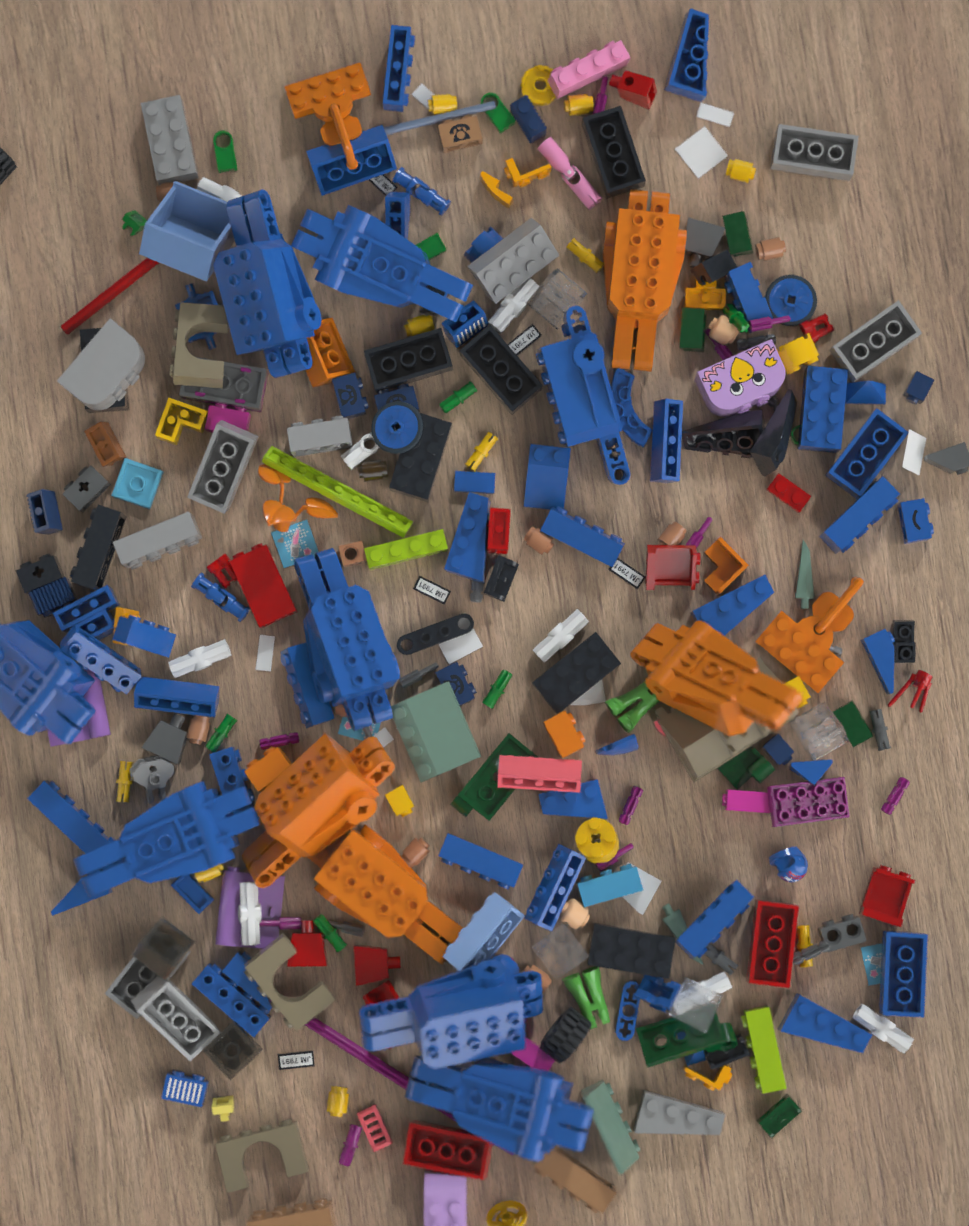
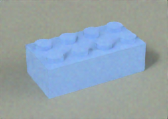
[443,892,525,971]

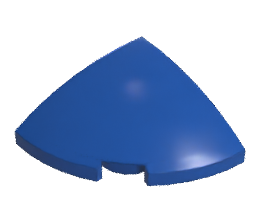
[595,734,639,756]

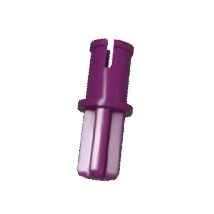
[339,1124,363,1166]

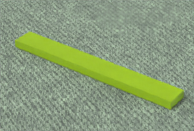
[261,446,413,538]

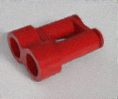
[799,313,834,343]
[206,553,238,589]

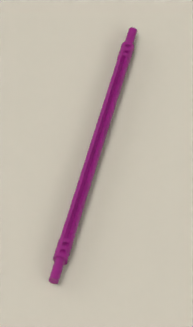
[270,999,513,1155]

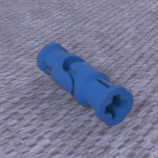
[392,167,451,216]
[191,573,251,623]

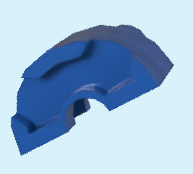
[464,227,503,263]
[634,975,682,1012]

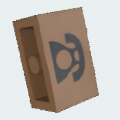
[438,115,482,153]

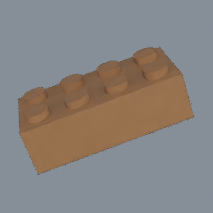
[533,1146,617,1214]
[247,1198,336,1226]

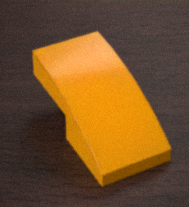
[480,171,513,209]

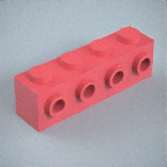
[498,755,582,793]

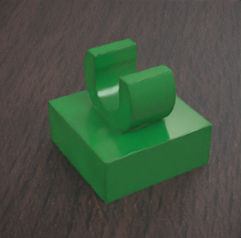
[122,210,147,237]

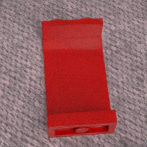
[229,543,298,629]

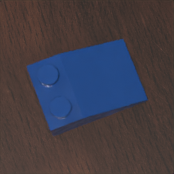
[524,444,571,510]

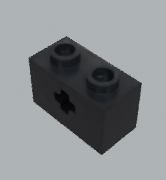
[15,554,65,594]

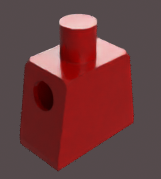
[609,70,657,110]
[287,920,328,967]
[354,945,401,986]

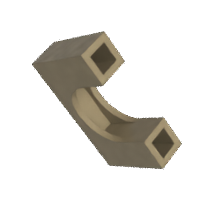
[170,302,228,388]
[244,933,336,1031]
[215,1119,309,1193]

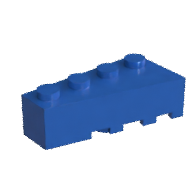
[664,8,709,102]

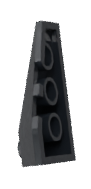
[750,389,797,477]
[682,410,766,458]

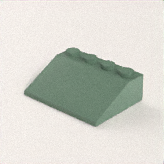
[391,681,481,782]
[581,1080,641,1175]

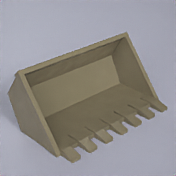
[655,652,798,782]

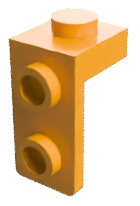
[503,158,552,187]
[682,1064,733,1091]

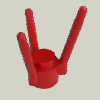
[887,670,933,713]

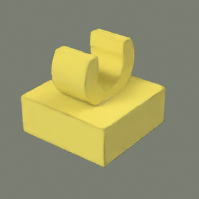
[212,1095,235,1122]

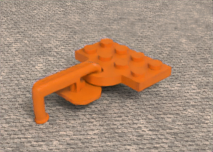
[284,62,371,170]
[755,577,864,693]

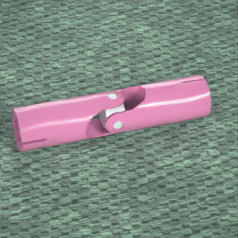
[538,137,602,210]

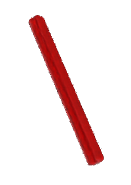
[60,258,159,335]

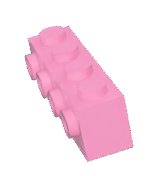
[548,40,630,99]

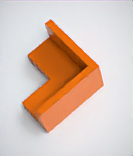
[704,537,749,596]

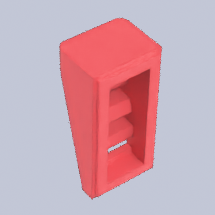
[357,1104,393,1152]

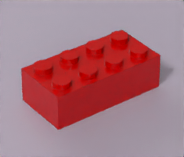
[746,899,799,988]
[403,1120,493,1180]

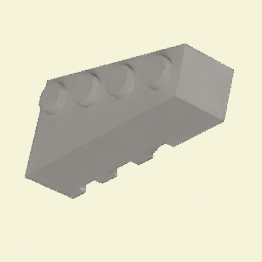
[633,1090,725,1135]

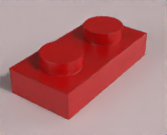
[766,473,811,513]

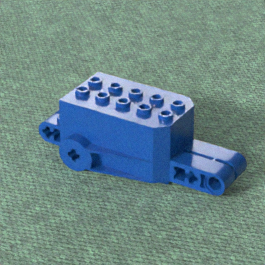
[213,189,322,378]
[291,205,473,323]
[535,306,630,485]
[294,548,400,731]
[0,620,96,744]
[73,781,261,898]
[359,960,543,1069]
[404,1055,594,1161]

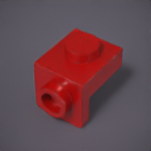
[363,980,400,1006]

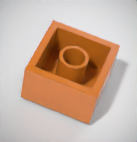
[543,711,586,759]
[244,747,292,792]

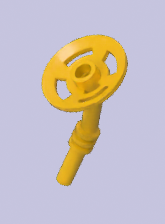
[486,1200,527,1226]

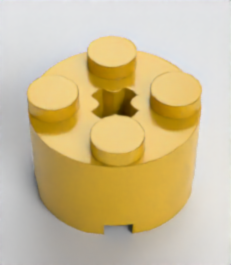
[776,333,819,374]
[575,817,619,863]

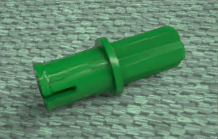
[723,304,750,333]
[439,381,477,413]
[482,669,512,709]
[205,714,238,752]
[313,914,347,952]

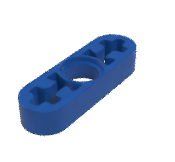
[615,981,640,1041]

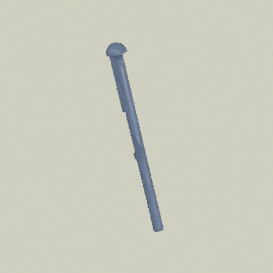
[383,101,496,136]

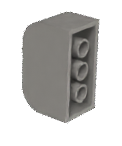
[57,318,145,410]

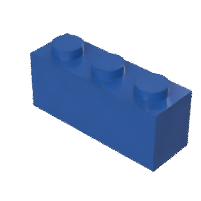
[53,585,120,633]
[112,615,176,658]

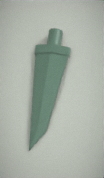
[795,540,815,609]
[662,903,704,965]

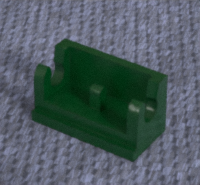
[722,211,754,257]
[680,308,707,352]
[833,700,873,747]
[756,1094,802,1138]

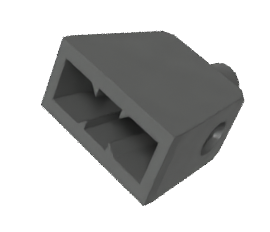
[685,217,725,268]
[142,713,187,764]

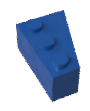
[724,261,773,334]
[538,779,608,819]

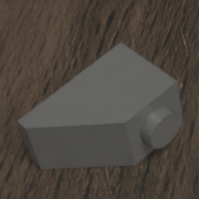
[923,442,969,475]

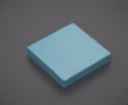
[111,458,164,509]

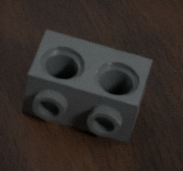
[818,914,867,953]

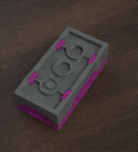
[179,357,268,412]

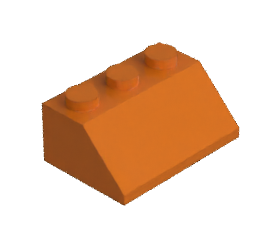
[305,317,355,388]

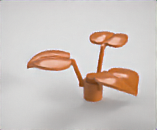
[258,464,338,532]

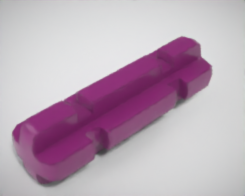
[259,732,300,750]
[881,777,910,815]
[619,786,643,825]

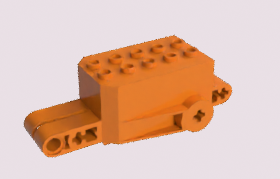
[603,189,687,372]
[630,620,803,736]
[241,733,395,888]
[308,824,463,965]

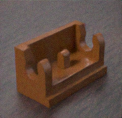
[84,421,127,467]

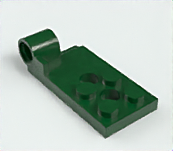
[450,733,539,821]
[717,746,775,790]
[636,1004,737,1068]

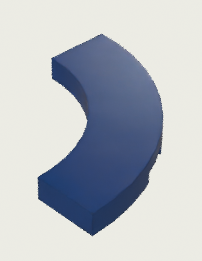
[611,368,653,448]

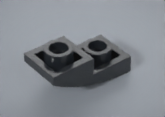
[893,620,916,663]

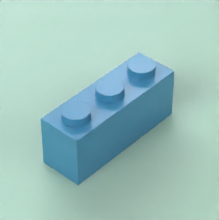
[577,863,643,907]

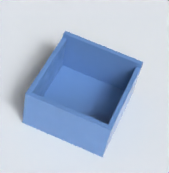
[139,181,235,282]

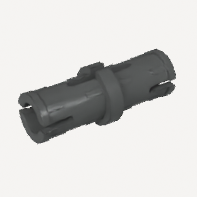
[869,709,891,751]
[704,943,738,975]

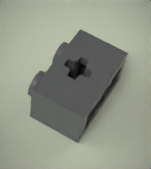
[63,465,111,513]

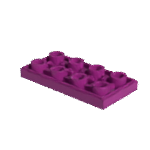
[767,777,850,827]

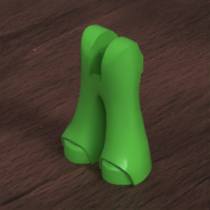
[605,681,660,733]
[562,966,610,1029]

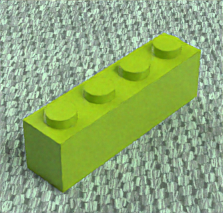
[364,529,448,570]
[741,1005,787,1094]

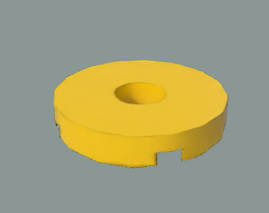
[520,65,556,106]

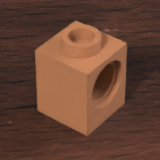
[336,541,367,568]

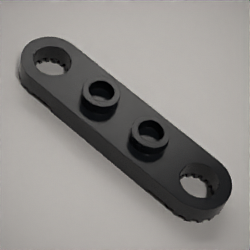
[397,613,474,655]

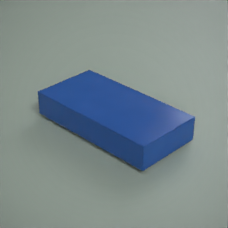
[454,471,495,494]
[171,874,214,914]

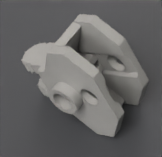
[129,755,174,804]

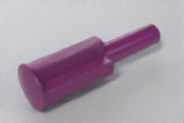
[593,76,608,114]
[749,315,791,332]
[705,328,734,360]
[686,517,713,548]
[595,843,634,872]
[259,917,301,929]

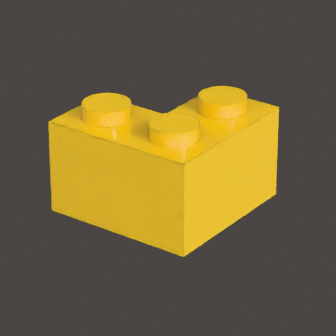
[155,397,208,445]

